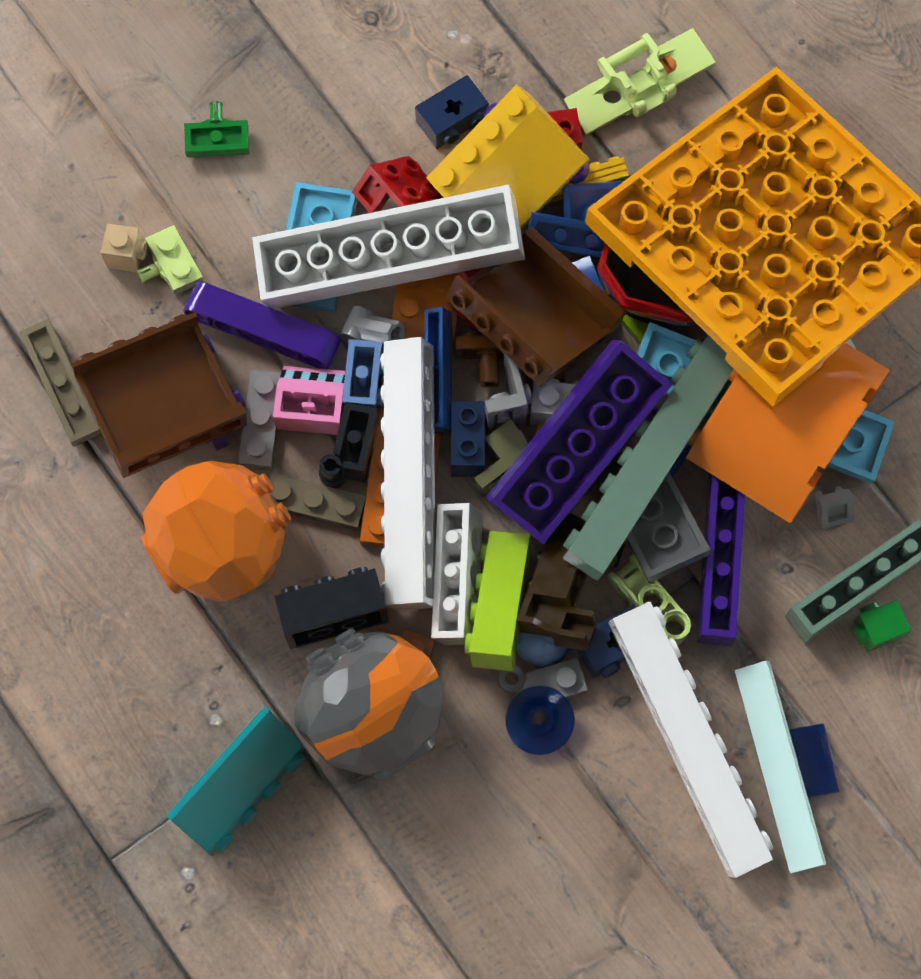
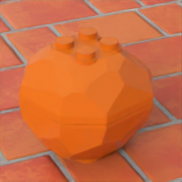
[141,461,291,602]

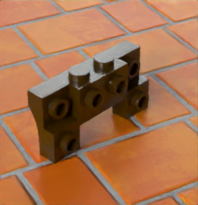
[516,513,626,651]

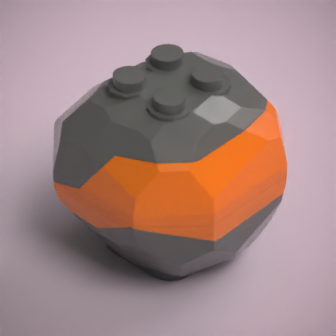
[294,629,443,781]

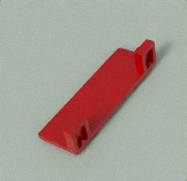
[352,156,483,331]

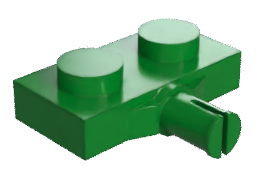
[184,101,250,158]

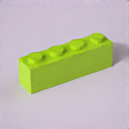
[465,531,532,671]

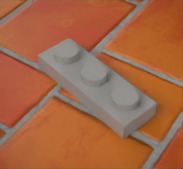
[238,370,281,470]

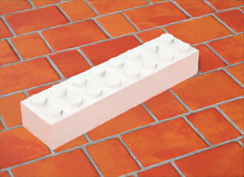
[252,185,525,309]

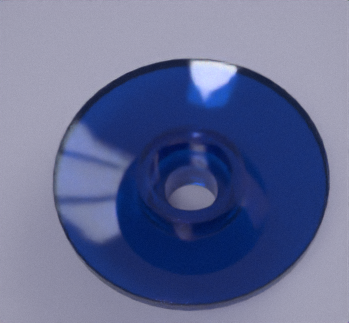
[505,686,575,755]

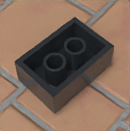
[274,567,389,649]

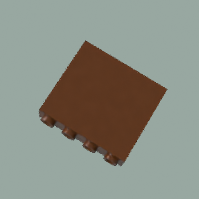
[446,227,626,387]
[71,312,247,479]

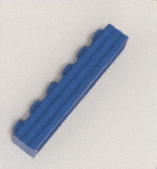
[424,307,452,434]

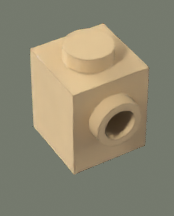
[100,223,147,273]

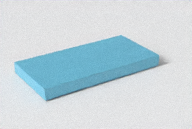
[286,182,358,312]

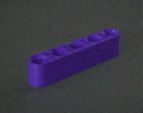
[183,281,341,369]

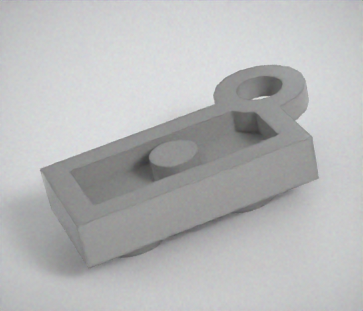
[498,658,588,712]

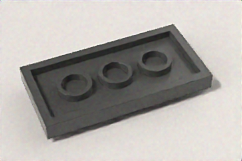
[596,446,711,583]

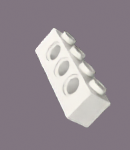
[431,503,483,646]

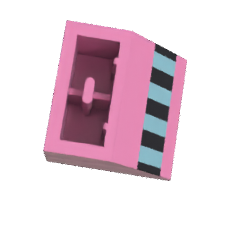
[273,366,345,435]

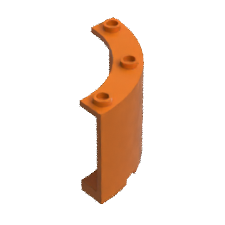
[686,343,891,523]

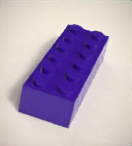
[485,340,672,544]

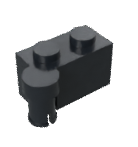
[319,402,379,489]

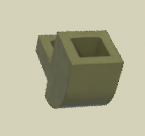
[474,419,528,498]

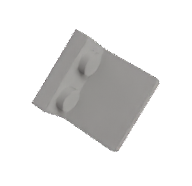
[485,354,532,435]

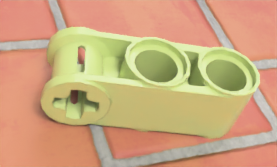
[607,554,691,646]

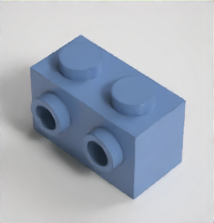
[342,339,384,409]

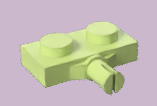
[136,225,203,295]

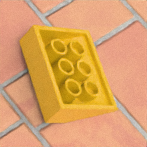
[426,84,590,230]

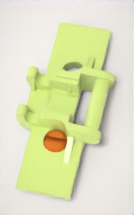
[564,28,716,136]

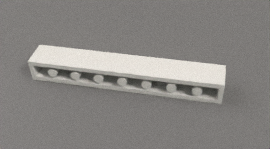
[380,337,435,611]
[608,602,773,878]

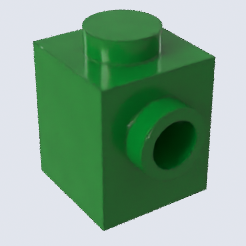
[853,600,912,652]

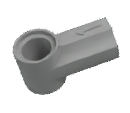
[339,306,405,349]

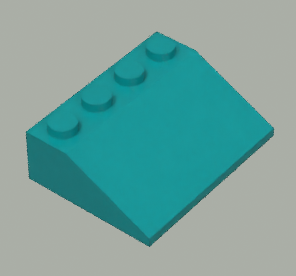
[166,706,306,856]

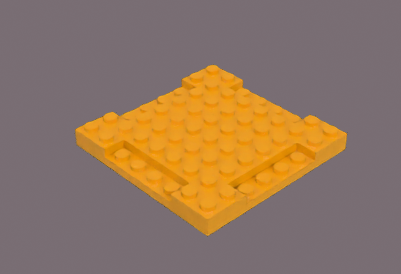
[585,66,921,407]

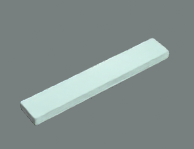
[735,660,827,873]

